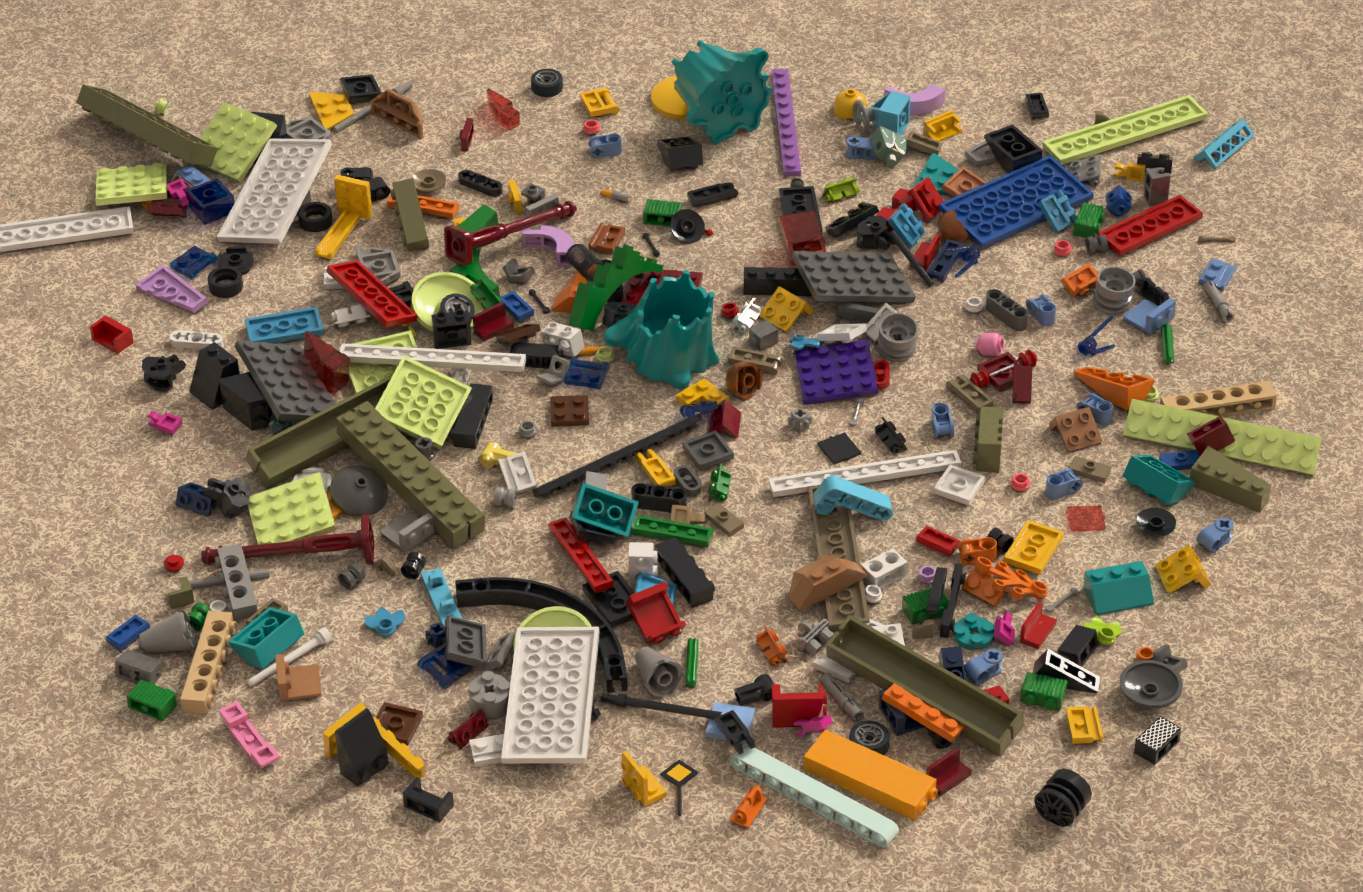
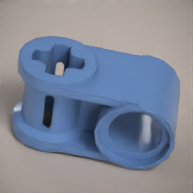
[588,133,622,158]
[845,136,877,160]
[1026,294,1056,326]
[1077,393,1113,426]
[931,403,954,438]
[1045,468,1083,499]
[1196,518,1233,553]
[964,649,1003,685]

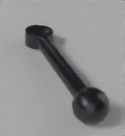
[642,233,660,257]
[529,289,550,314]

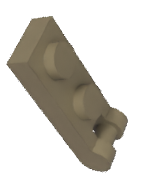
[728,346,783,375]
[946,374,994,413]

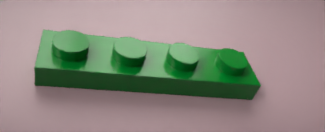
[632,515,713,547]

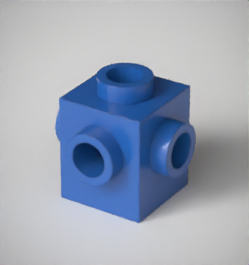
[1106,185,1132,217]

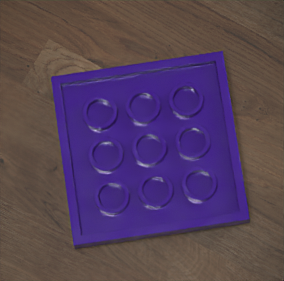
[795,339,878,405]

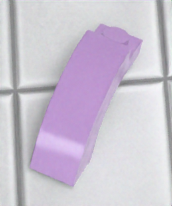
[884,84,945,115]
[522,225,575,266]

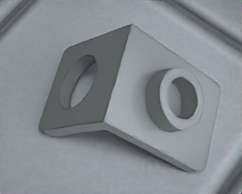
[537,355,569,385]

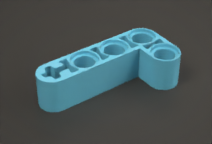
[813,476,893,520]

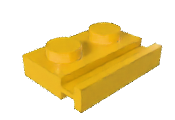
[1066,706,1103,744]

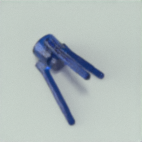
[945,244,980,278]
[1077,316,1115,356]

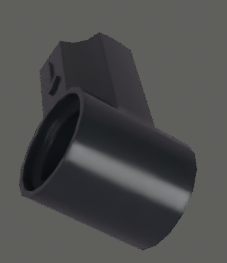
[734,674,774,706]

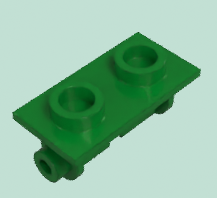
[469,277,502,310]
[708,463,731,502]

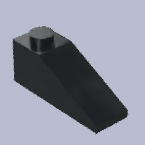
[1033,649,1100,693]

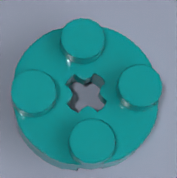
[954,613,994,650]

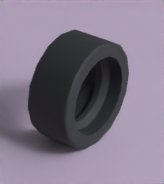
[298,202,333,232]
[208,266,243,298]

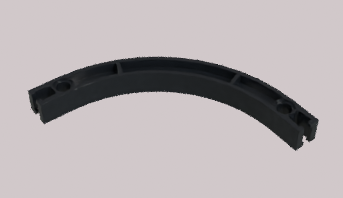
[455,577,628,693]

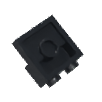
[431,309,471,349]

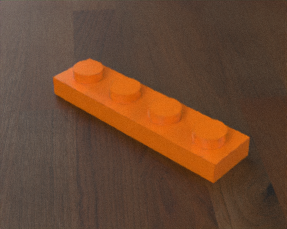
[387,195,460,219]
[882,683,964,743]

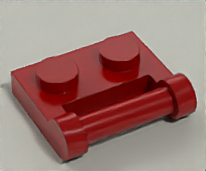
[906,177,944,222]

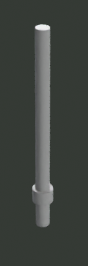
[332,82,413,133]

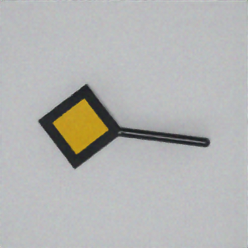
[660,760,698,816]

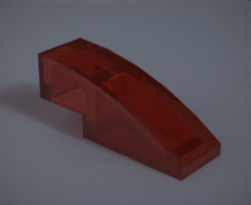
[487,88,520,131]

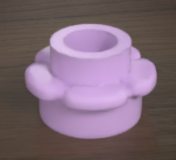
[918,566,936,584]

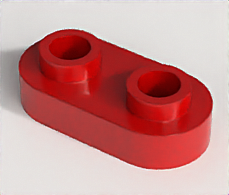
[873,359,890,390]

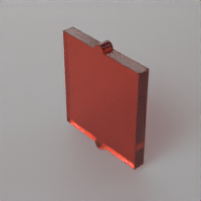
[1067,505,1106,531]

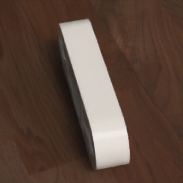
[170,330,223,349]

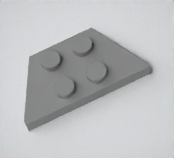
[286,117,332,139]
[355,245,400,285]

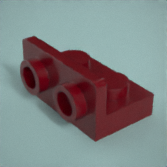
[147,198,187,217]

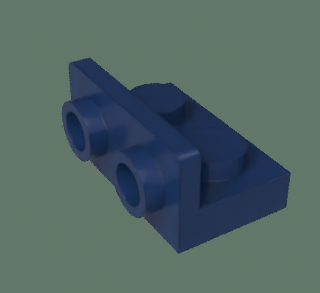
[176,482,216,516]

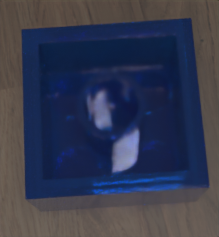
[186,178,235,225]

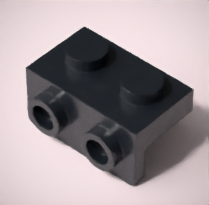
[1137,152,1173,174]

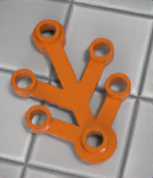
[974,557,1048,600]

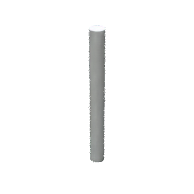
[189,569,270,588]

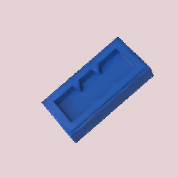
[1159,450,1200,470]
[106,614,150,651]

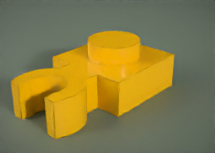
[1114,162,1146,182]

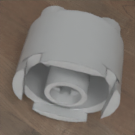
[468,671,510,720]

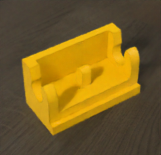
[923,110,962,142]

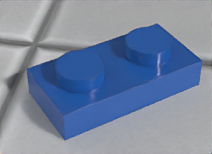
[500,291,534,322]

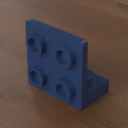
[879,688,926,736]

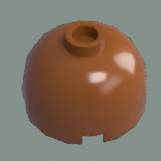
[936,209,969,243]
[725,361,763,399]

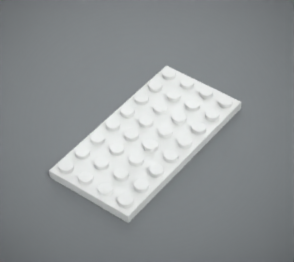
[217,139,332,244]
[501,627,600,764]

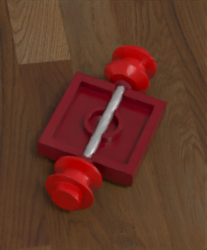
[970,350,1037,391]

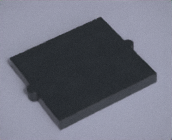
[817,432,861,464]

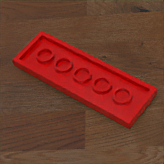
[1097,195,1203,256]
[327,260,418,328]

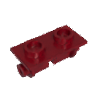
[447,709,489,750]

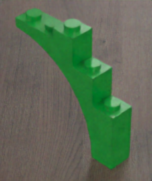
[450,204,500,297]
[568,244,664,331]

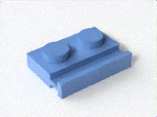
[1199,259,1236,291]

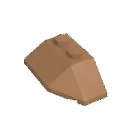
[370,89,423,139]
[788,554,867,612]

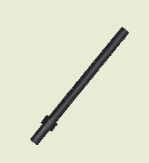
[601,693,723,719]

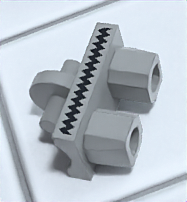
[797,618,833,656]

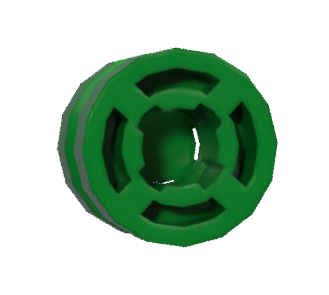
[188,603,211,631]

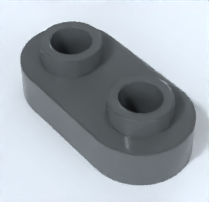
[674,465,702,496]

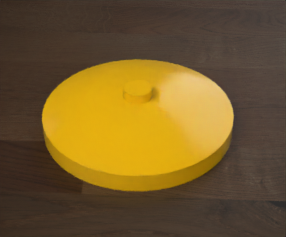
[651,76,689,120]

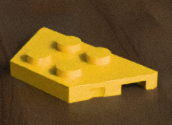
[309,92,354,131]

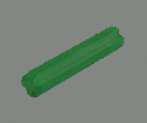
[1161,323,1174,365]
[685,638,699,687]

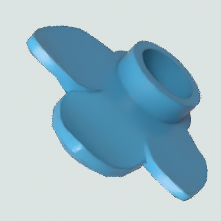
[789,334,824,350]
[364,607,405,636]

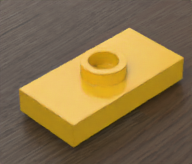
[507,179,523,214]

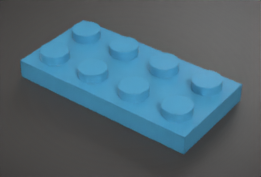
[245,307,324,344]

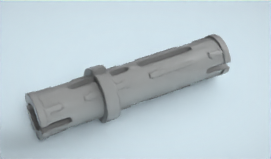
[1203,281,1234,322]
[820,673,864,722]

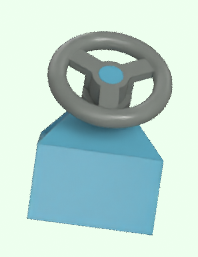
[853,91,911,135]

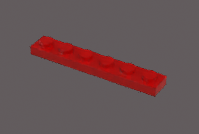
[548,517,614,593]

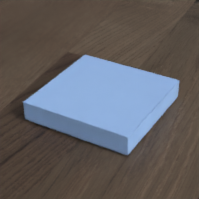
[706,702,755,743]

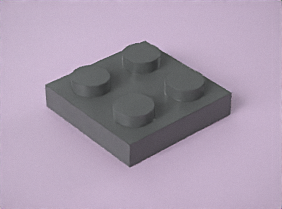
[682,430,734,471]

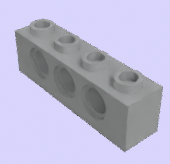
[215,544,258,621]

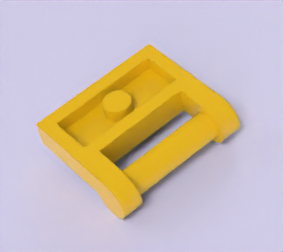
[580,88,620,117]

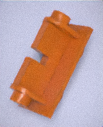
[756,625,789,666]
[729,785,768,828]

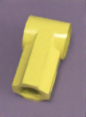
[479,442,517,467]

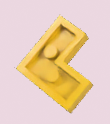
[676,378,729,409]

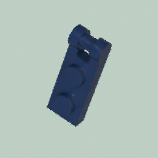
[927,239,964,282]

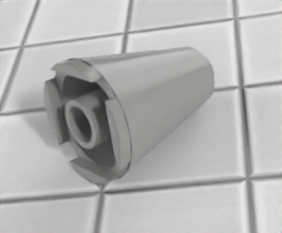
[137,610,197,653]
[635,647,684,697]

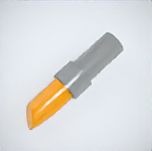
[600,189,631,202]

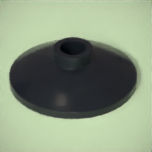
[670,209,705,243]
[1136,508,1176,537]

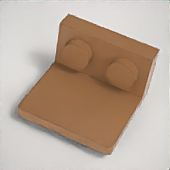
[1048,407,1102,452]
[275,654,322,701]

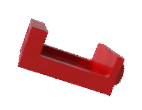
[626,581,686,645]
[772,684,827,728]

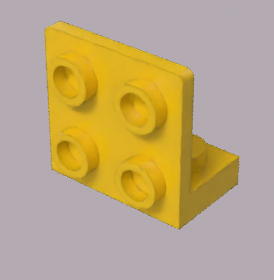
[759,287,814,332]
[1155,545,1212,594]
[621,751,667,807]

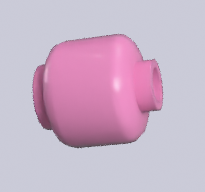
[976,332,1004,357]

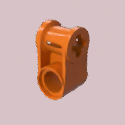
[958,537,997,565]

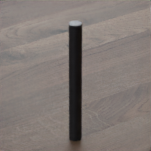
[889,231,934,287]

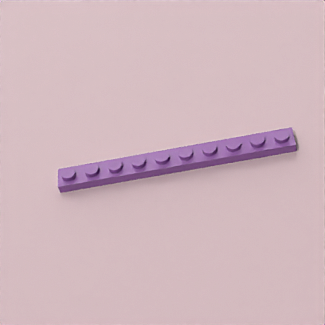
[771,68,801,177]

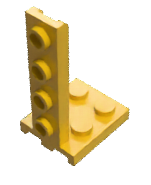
[315,175,373,260]
[323,702,425,779]

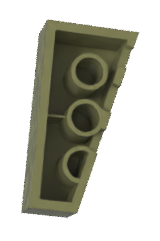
[390,178,429,252]
[973,406,1004,473]

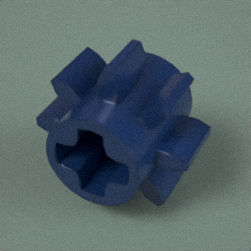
[425,623,445,648]

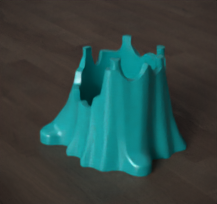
[672,40,773,145]
[603,270,720,390]

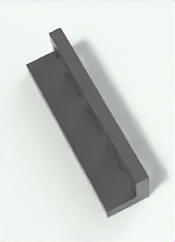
[833,302,911,334]

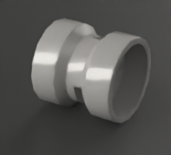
[494,487,517,508]

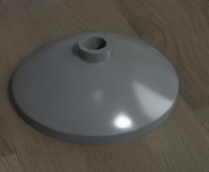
[330,465,388,517]
[1119,660,1183,709]

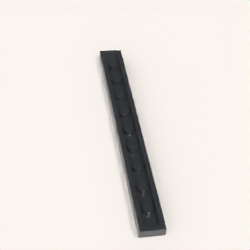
[532,413,702,498]

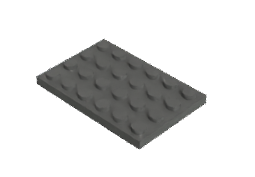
[791,251,916,303]
[234,340,336,421]

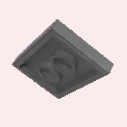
[445,615,487,669]

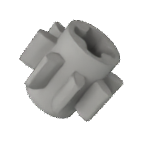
[788,409,812,432]

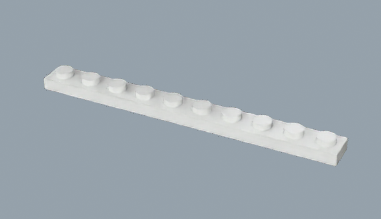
[338,344,526,372]
[769,450,961,497]

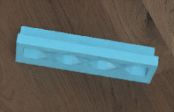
[1194,119,1254,169]

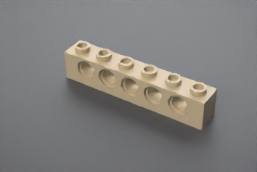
[1160,381,1277,417]
[180,611,237,715]

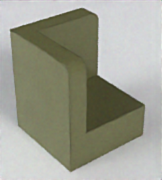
[166,576,194,609]

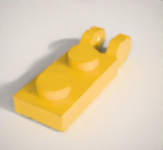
[636,449,676,487]

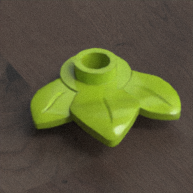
[1083,615,1122,645]

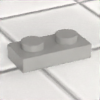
[526,194,559,217]
[485,631,515,671]

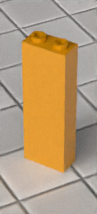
[803,729,938,820]

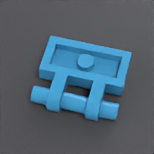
[1037,189,1077,233]
[887,203,925,248]

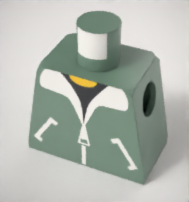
[870,126,907,167]

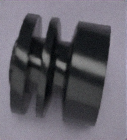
[1034,768,1092,827]

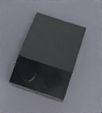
[984,124,1042,173]
[657,136,703,171]
[335,708,389,787]

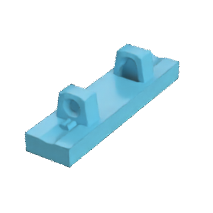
[421,568,462,627]

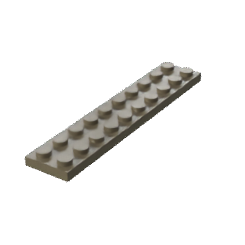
[808,485,870,631]

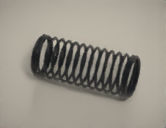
[566,244,605,282]

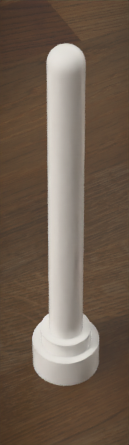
[248,627,333,686]

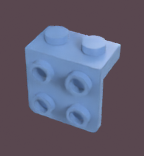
[1123,298,1176,335]

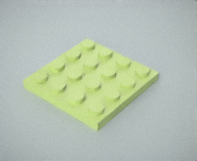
[200,102,277,183]
[95,163,167,206]
[339,331,418,393]
[375,355,472,450]
[247,472,337,545]

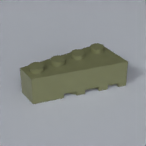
[1190,446,1271,513]

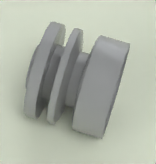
[1093,266,1135,315]
[877,313,918,362]

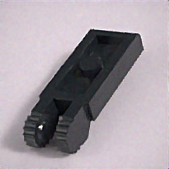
[687,182,739,207]
[714,710,755,754]

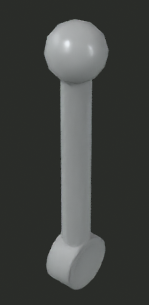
[849,397,864,426]
[1046,587,1078,613]

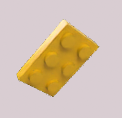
[1004,520,1064,575]

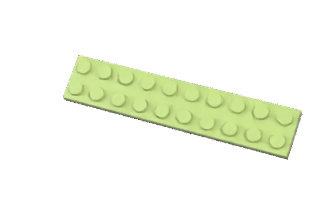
[1042,95,1208,165]
[1123,399,1322,476]

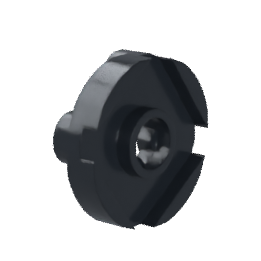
[217,246,254,274]

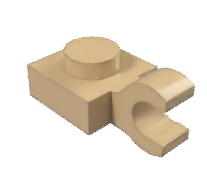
[671,505,706,524]

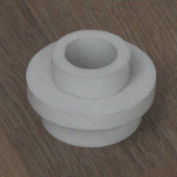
[518,421,537,438]

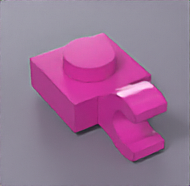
[166,178,189,206]
[147,411,183,435]
[994,611,1015,646]
[793,715,833,737]

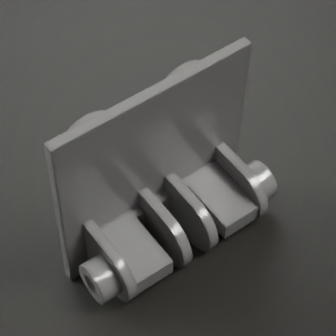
[1068,154,1102,187]

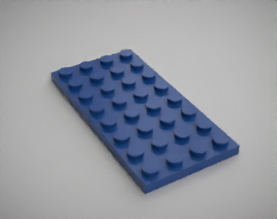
[939,155,1094,249]

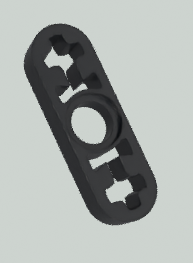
[458,170,503,197]
[927,567,947,614]

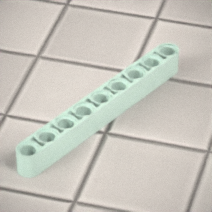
[730,744,899,848]

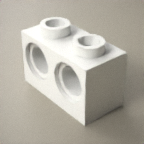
[541,321,585,357]
[628,542,658,585]
[861,549,908,589]

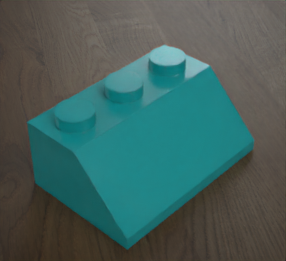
[1122,455,1196,505]
[572,482,639,538]
[1083,561,1154,615]
[227,607,304,669]

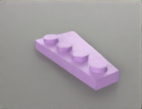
[135,265,208,313]

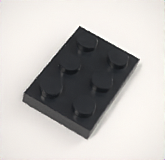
[582,571,634,627]

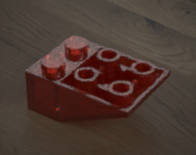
[779,210,826,266]
[304,331,350,395]

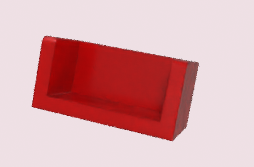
[90,315,134,354]

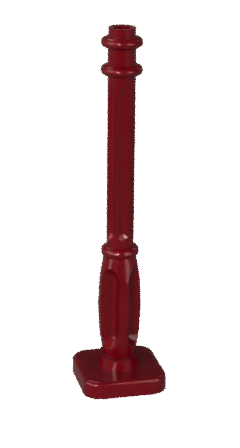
[444,201,577,266]
[201,514,375,565]

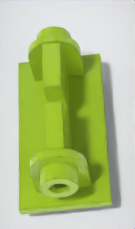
[822,177,860,203]

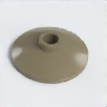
[412,169,446,192]

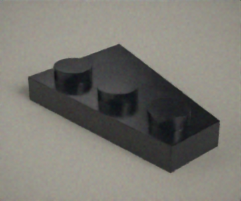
[825,202,879,236]

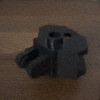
[857,216,895,250]
[602,302,636,327]
[142,354,186,391]
[205,477,251,519]

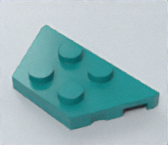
[912,153,959,195]

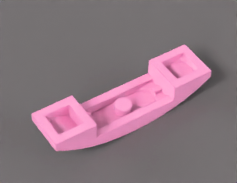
[219,701,280,768]

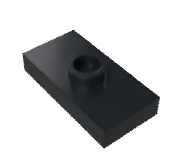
[1025,93,1049,119]

